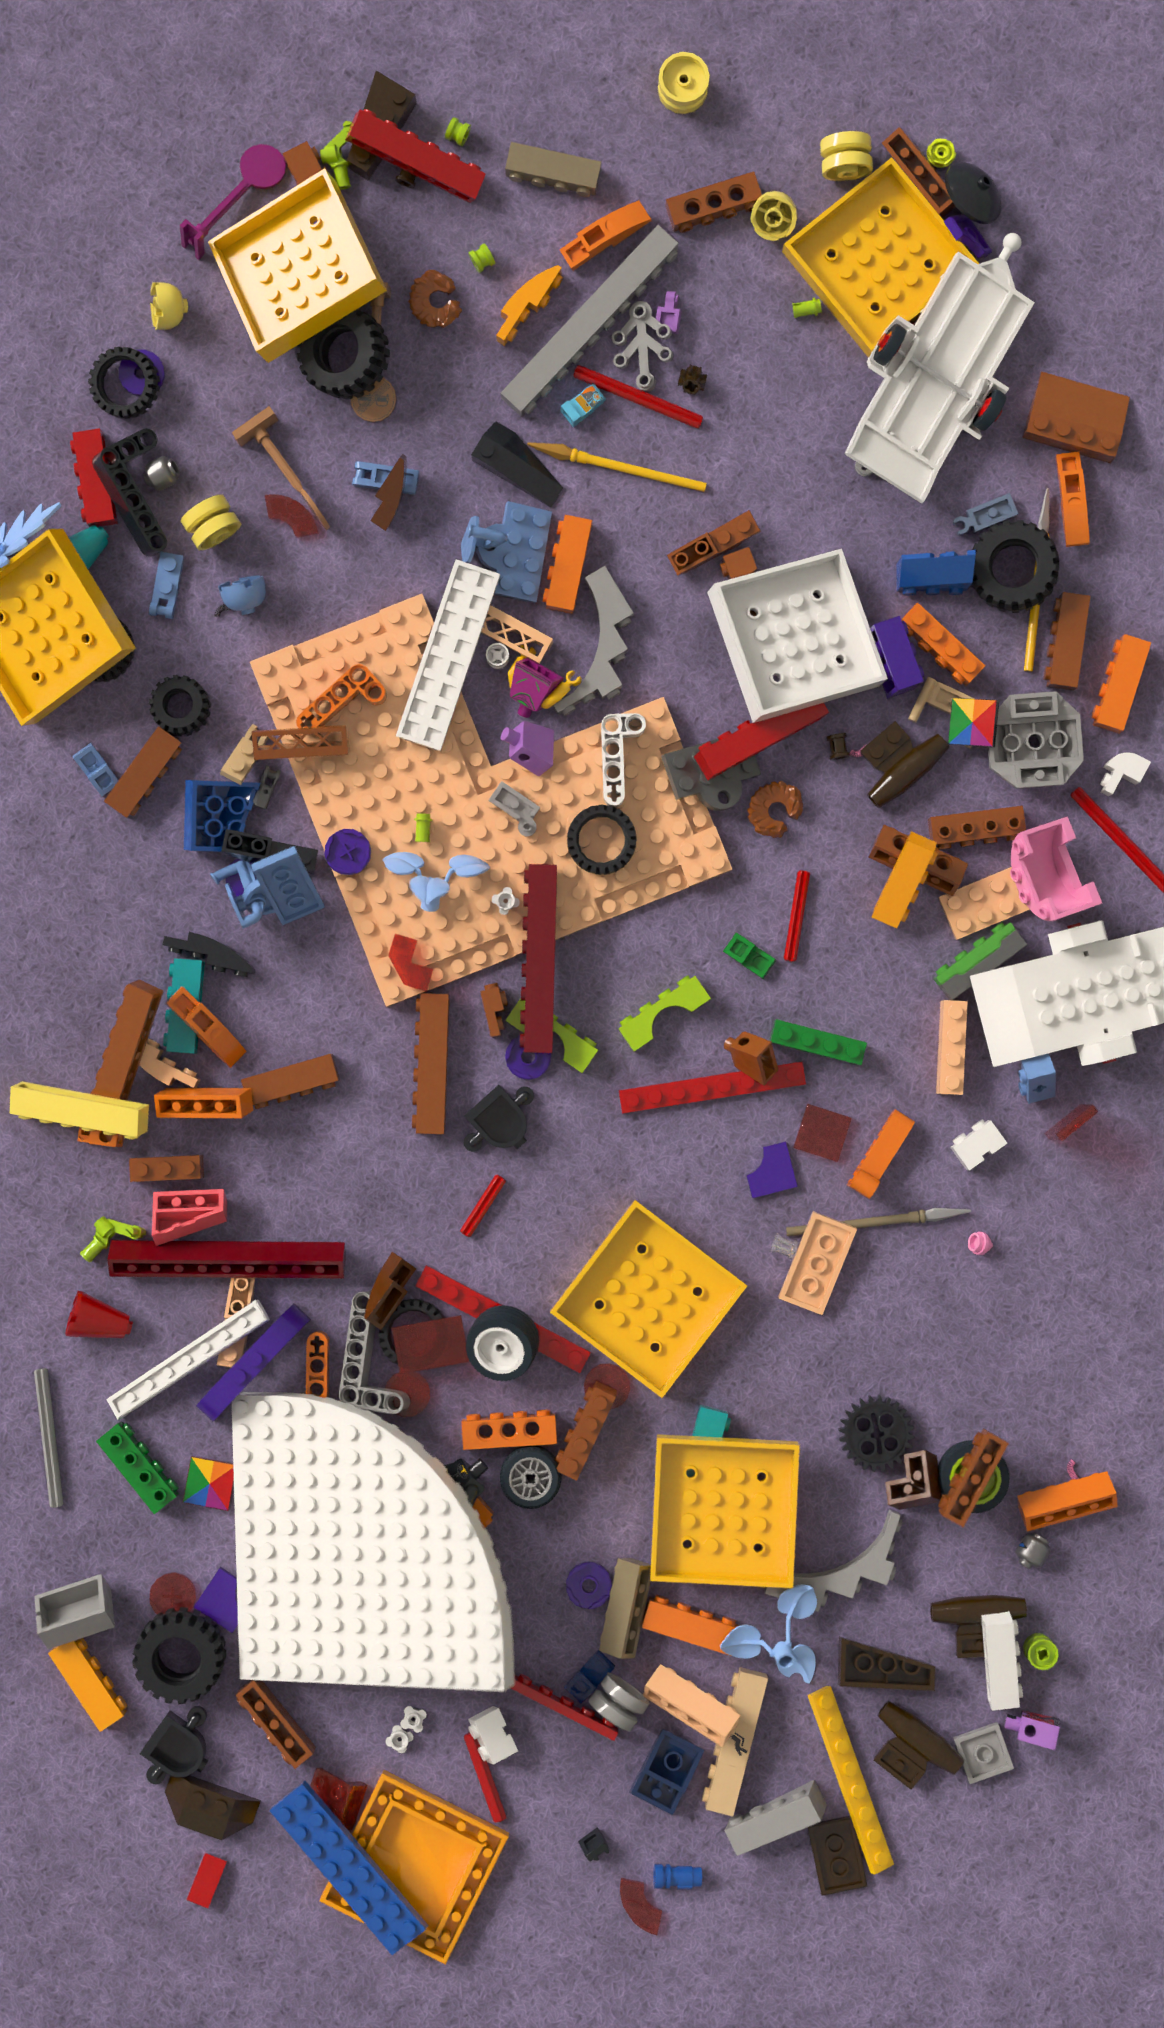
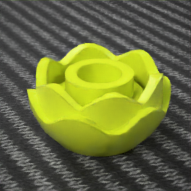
[927,138,956,168]

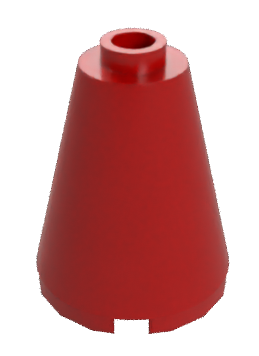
[65,1291,133,1338]

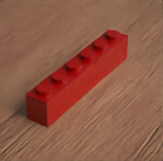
[345,109,486,203]
[694,703,829,781]

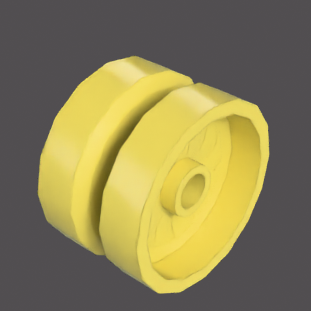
[658,52,710,114]
[820,131,873,181]
[181,495,241,551]

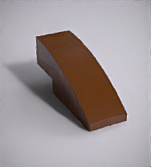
[370,454,407,531]
[364,1252,416,1330]

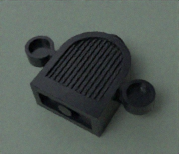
[464,1085,534,1152]
[139,1706,208,1784]

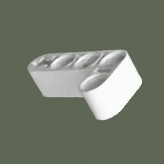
[601,713,646,808]

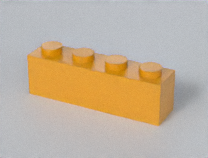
[871,831,938,928]
[48,1638,127,1732]

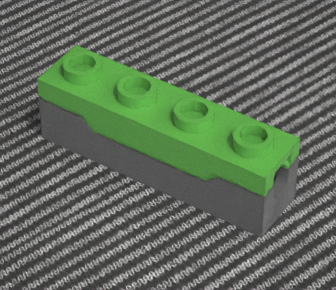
[933,922,1027,1000]

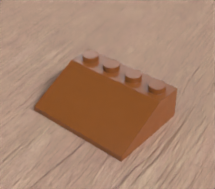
[1022,371,1130,463]

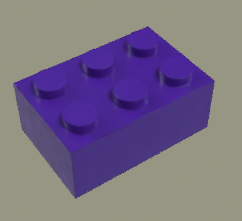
[870,616,924,699]

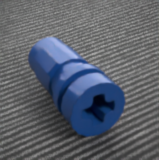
[653,1864,702,1890]

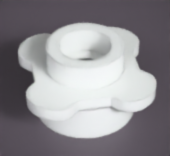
[492,887,520,915]
[400,1706,427,1733]
[386,1725,413,1753]

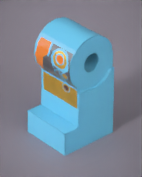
[561,384,606,428]

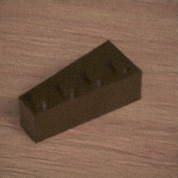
[347,70,417,181]
[838,1636,935,1691]

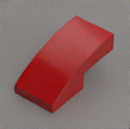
[187,1853,227,1909]

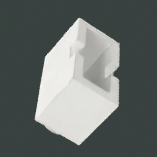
[950,1119,1007,1171]
[468,1706,518,1765]

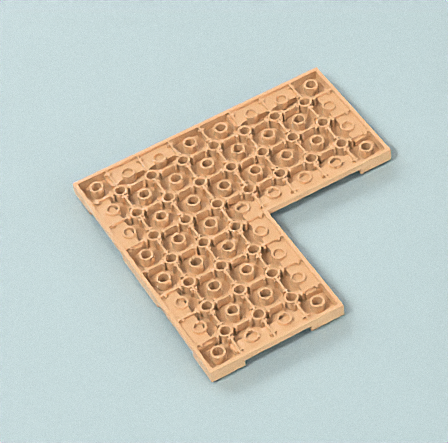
[250,594,732,1007]

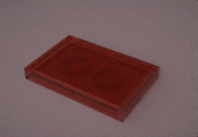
[1044,1104,1098,1141]
[392,1315,469,1374]

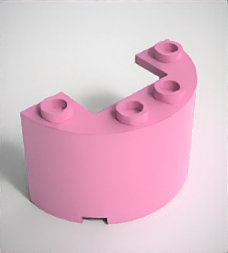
[1010,816,1102,921]

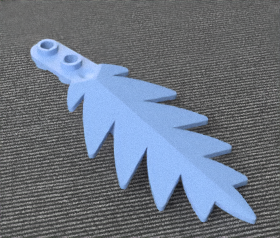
[0,502,62,568]

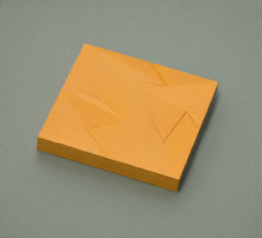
[319,1770,509,1965]

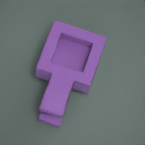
[655,291,682,334]

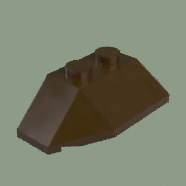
[165,1775,261,1840]

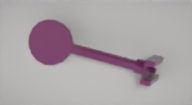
[180,144,286,260]

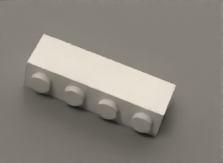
[981,1612,1023,1711]

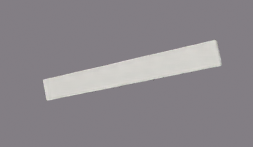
[106,1300,270,1419]

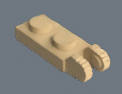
[220,724,268,785]

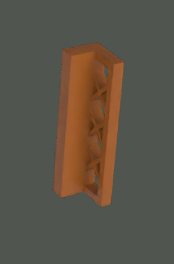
[252,725,349,760]

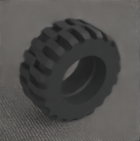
[297,309,390,399]
[972,520,1059,613]
[132,1607,227,1704]

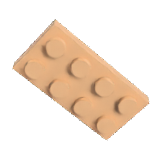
[938,867,1030,940]
[778,1211,857,1315]

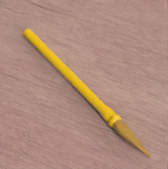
[527,442,707,492]

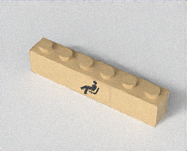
[702,1667,768,1816]

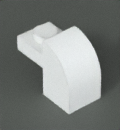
[1100,753,1151,796]

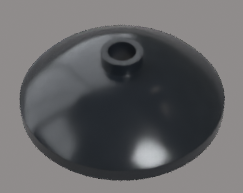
[945,162,1001,224]

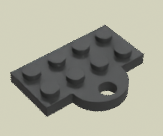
[661,739,761,811]

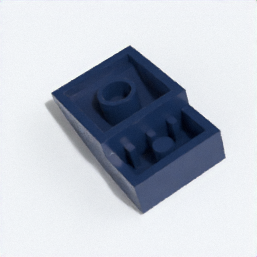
[629,1728,705,1815]

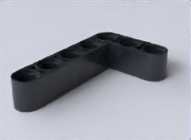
[92,428,167,557]

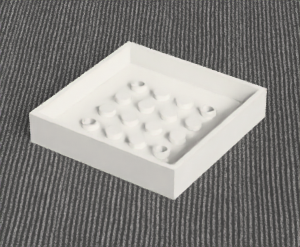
[707,549,888,723]

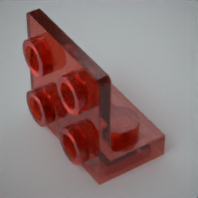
[310,1768,368,1830]

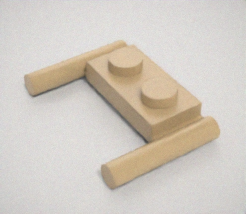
[908,677,974,749]

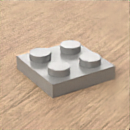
[953,1722,1014,1784]

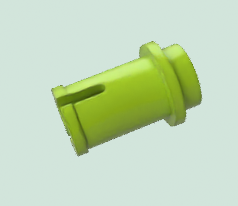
[792,297,822,318]
[414,813,433,842]

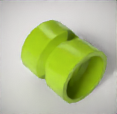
[1023,1633,1059,1670]

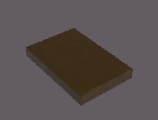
[807,1816,868,1896]

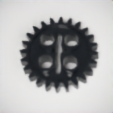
[838,1395,915,1472]

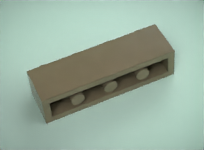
[505,142,601,197]
[599,1558,651,1659]

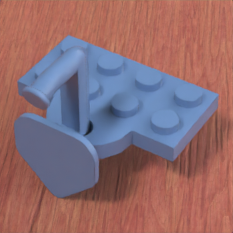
[461,501,552,603]
[210,846,325,929]

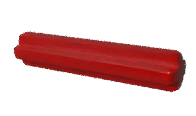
[460,1175,506,1237]

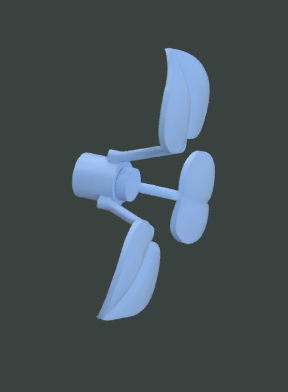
[383,852,490,912]
[720,1585,817,1683]

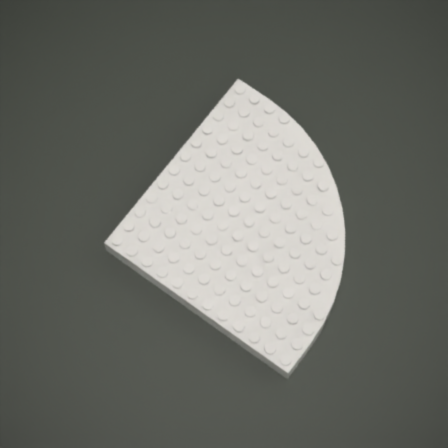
[232,1392,514,1691]

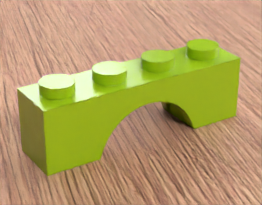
[618,975,711,1052]
[505,998,598,1073]

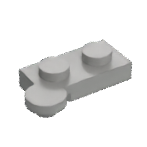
[488,781,540,837]

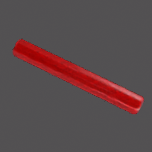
[784,870,810,962]
[464,1732,506,1823]

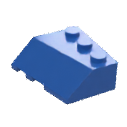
[896,550,976,595]
[184,780,260,852]

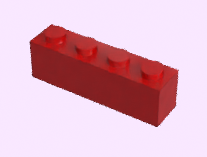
[70,428,118,527]

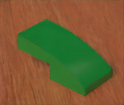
[723,933,776,980]

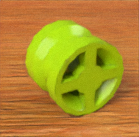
[445,117,471,147]
[468,243,495,273]

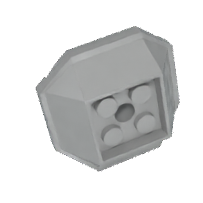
[988,691,1084,789]

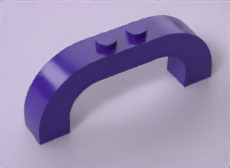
[196,1303,311,1422]

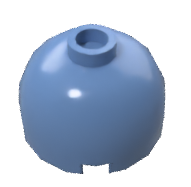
[218,575,266,615]

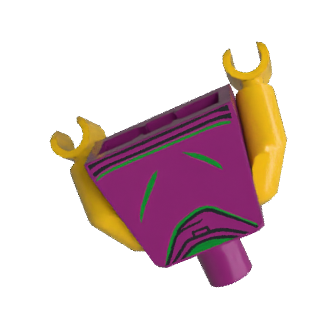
[508,645,582,718]

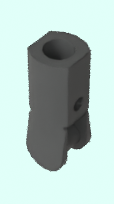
[253,765,281,810]

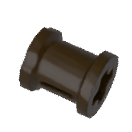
[395,169,416,188]
[826,733,850,760]

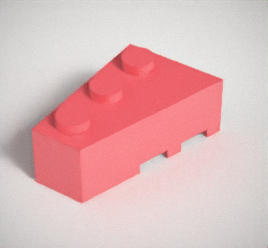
[152,1189,227,1246]

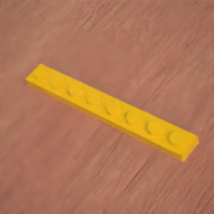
[807,1686,894,1874]

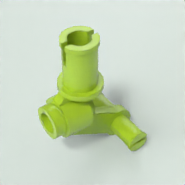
[320,121,352,190]
[80,1216,146,1262]

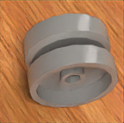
[589,1673,650,1731]

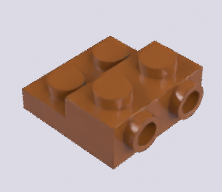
[480,983,508,1038]

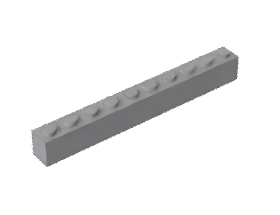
[501,225,679,417]

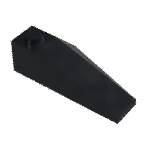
[471,421,563,507]

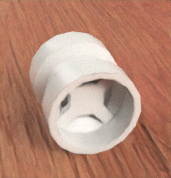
[486,643,510,669]

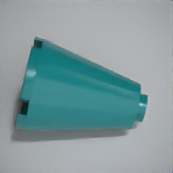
[68,525,109,570]

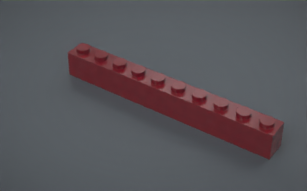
[107,1240,346,1279]

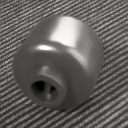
[143,456,180,491]
[1015,1533,1051,1570]

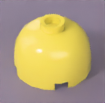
[751,191,797,241]
[150,282,188,330]

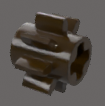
[678,365,707,395]

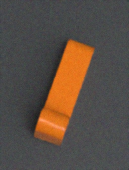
[296,664,387,736]
[847,1109,915,1199]
[306,1330,329,1398]

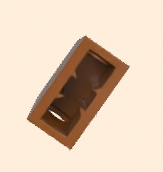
[724,1032,778,1085]

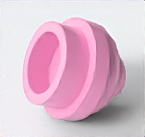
[968,1232,993,1255]

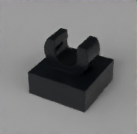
[578,1828,609,1861]

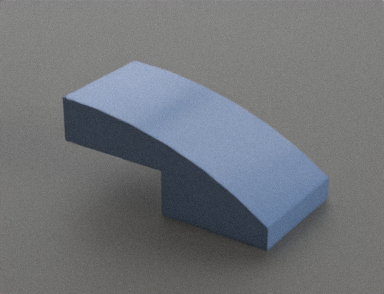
[73,743,119,796]

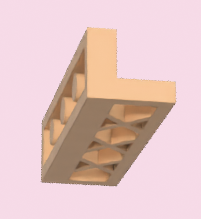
[481,605,553,664]

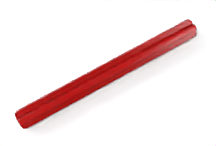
[574,365,703,428]
[1071,787,1164,893]

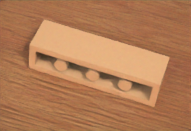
[936,1000,967,1095]
[643,1664,740,1747]

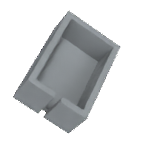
[34,1574,115,1649]

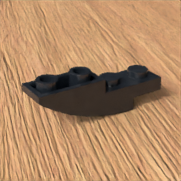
[222,829,318,874]
[162,932,255,977]

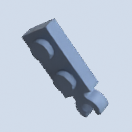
[952,493,1018,536]

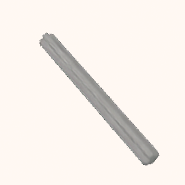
[34,1368,63,1508]

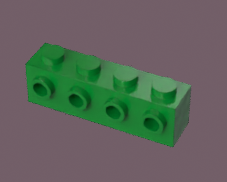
[96,1421,180,1514]

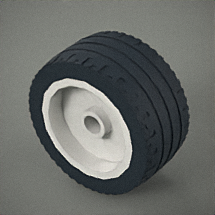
[466,1305,539,1381]

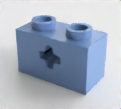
[1018,1053,1056,1104]

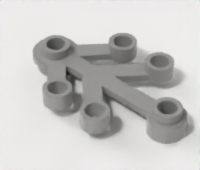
[612,301,673,392]

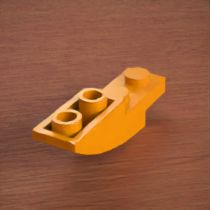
[496,265,563,346]

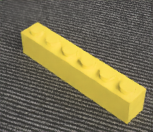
[9,1082,149,1139]

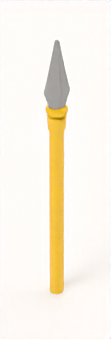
[1024,488,1050,672]

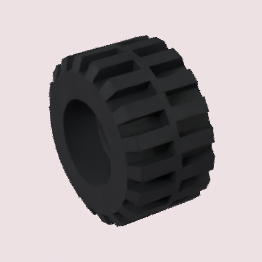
[149,675,211,736]

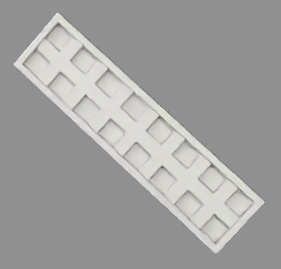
[396,559,500,752]

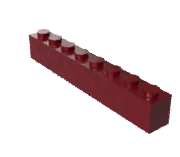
[520,864,557,1053]

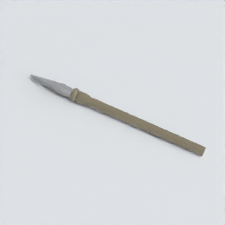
[786,1208,971,1236]

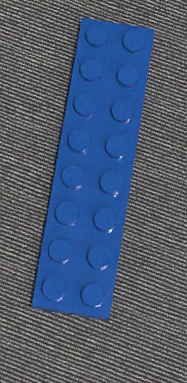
[269,1780,428,1955]

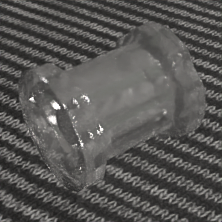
[769,1233,799,1260]

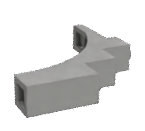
[553,566,634,716]
[764,1509,902,1612]

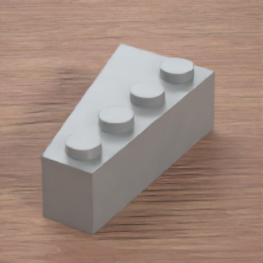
[724,1779,827,1856]

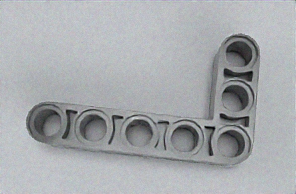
[339,1291,410,1414]

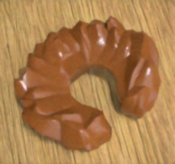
[408,270,462,328]
[747,781,803,838]

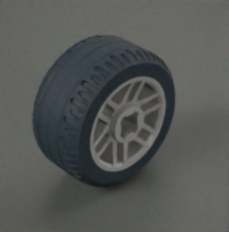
[500,1445,562,1509]

